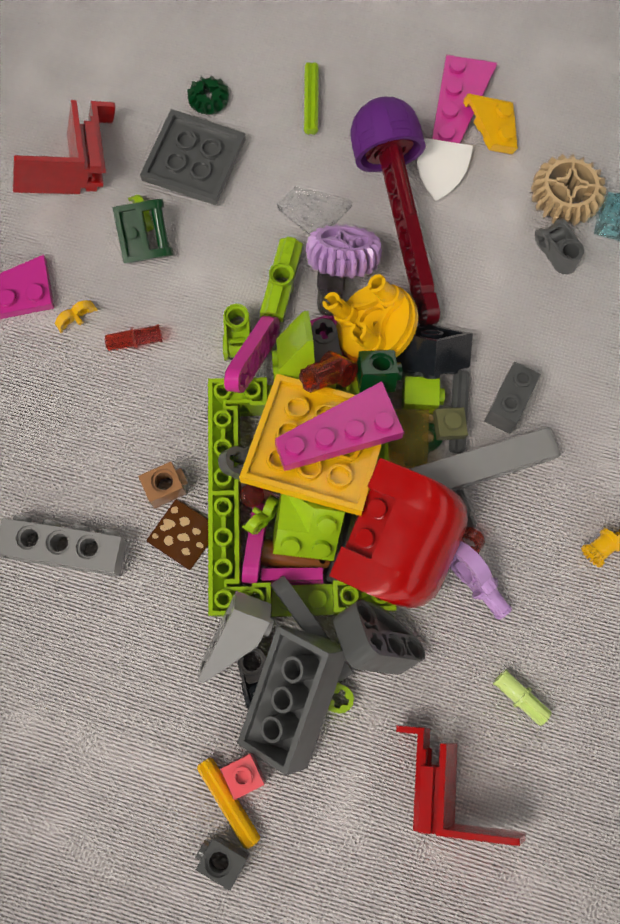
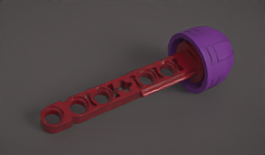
[350,96,440,326]

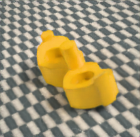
[54,300,98,333]

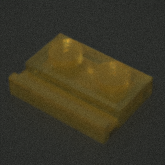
[388,409,429,469]

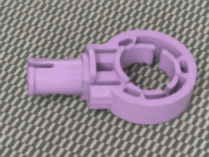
[450,541,512,620]

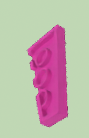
[432,55,497,144]

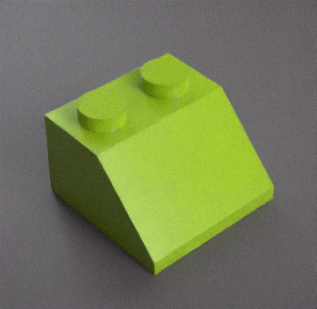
[271,311,316,384]

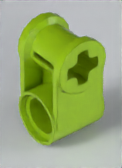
[223,304,251,361]

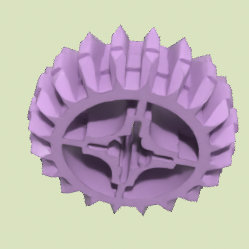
[306,224,382,279]

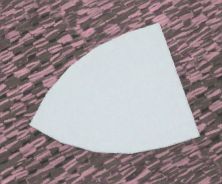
[417,138,473,201]

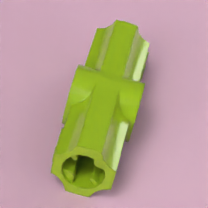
[260,236,303,322]

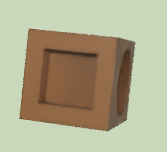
[138,461,188,509]

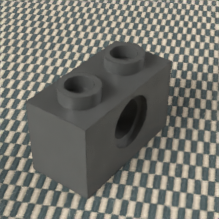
[484,361,541,434]

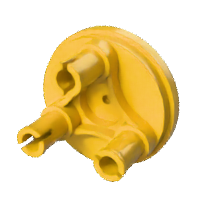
[322,274,418,364]

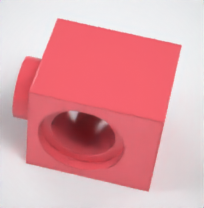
[221,753,266,800]

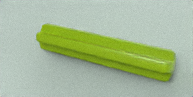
[304,62,319,135]

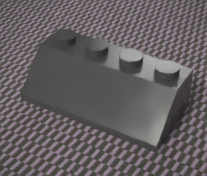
[237,625,346,776]

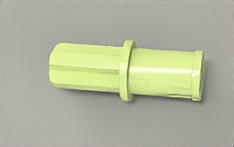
[493,669,552,726]

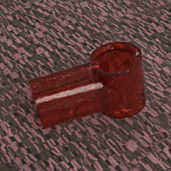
[299,351,358,393]

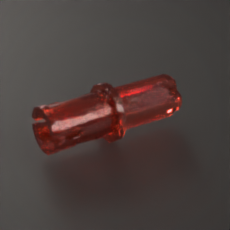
[105,324,163,351]
[240,484,264,507]

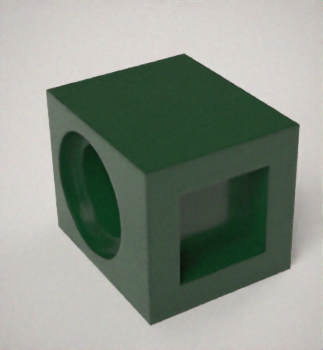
[355,350,402,393]

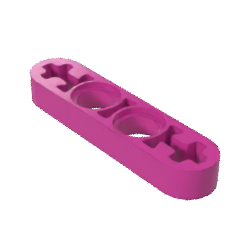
[224,316,280,393]

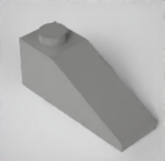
[198,591,274,683]

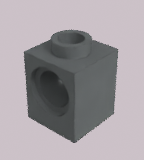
[195,835,249,891]

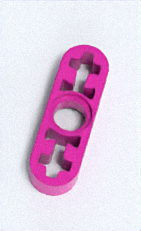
[242,502,267,584]

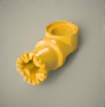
[581,528,620,568]

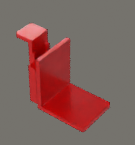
[12,100,116,194]
[396,725,526,846]

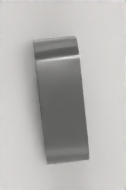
[334,600,425,675]

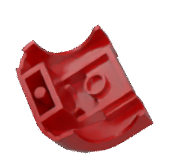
[329,458,468,608]

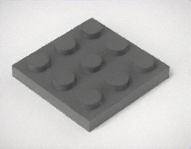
[140,109,246,206]

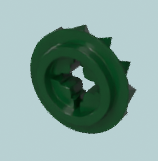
[187,75,229,115]

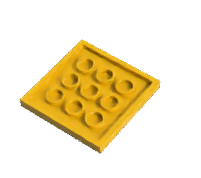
[239,374,393,516]

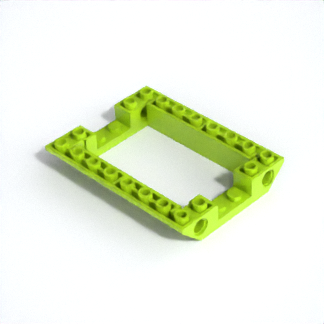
[208,375,397,618]

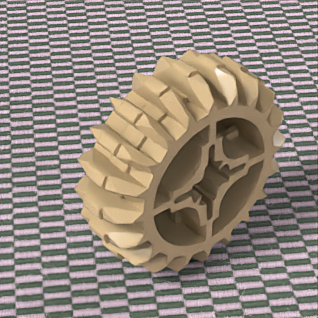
[531,153,607,226]

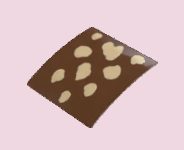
[146,499,208,570]

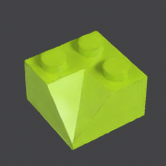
[273,494,345,561]

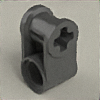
[535,218,584,275]

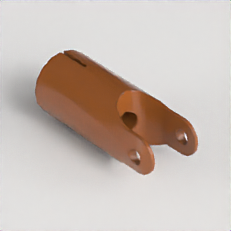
[261,539,330,574]

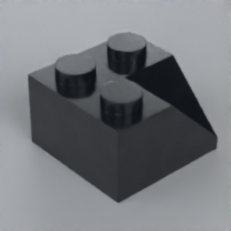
[396,325,473,379]

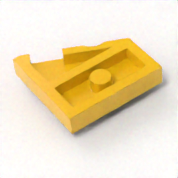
[463,93,518,154]

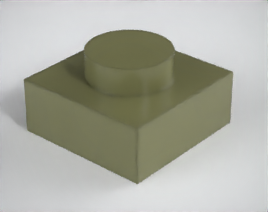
[433,407,468,440]

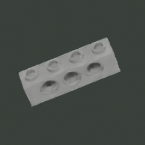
[0,515,127,577]

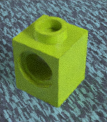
[401,376,445,414]

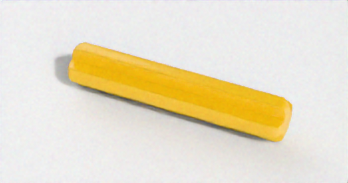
[197,757,260,849]

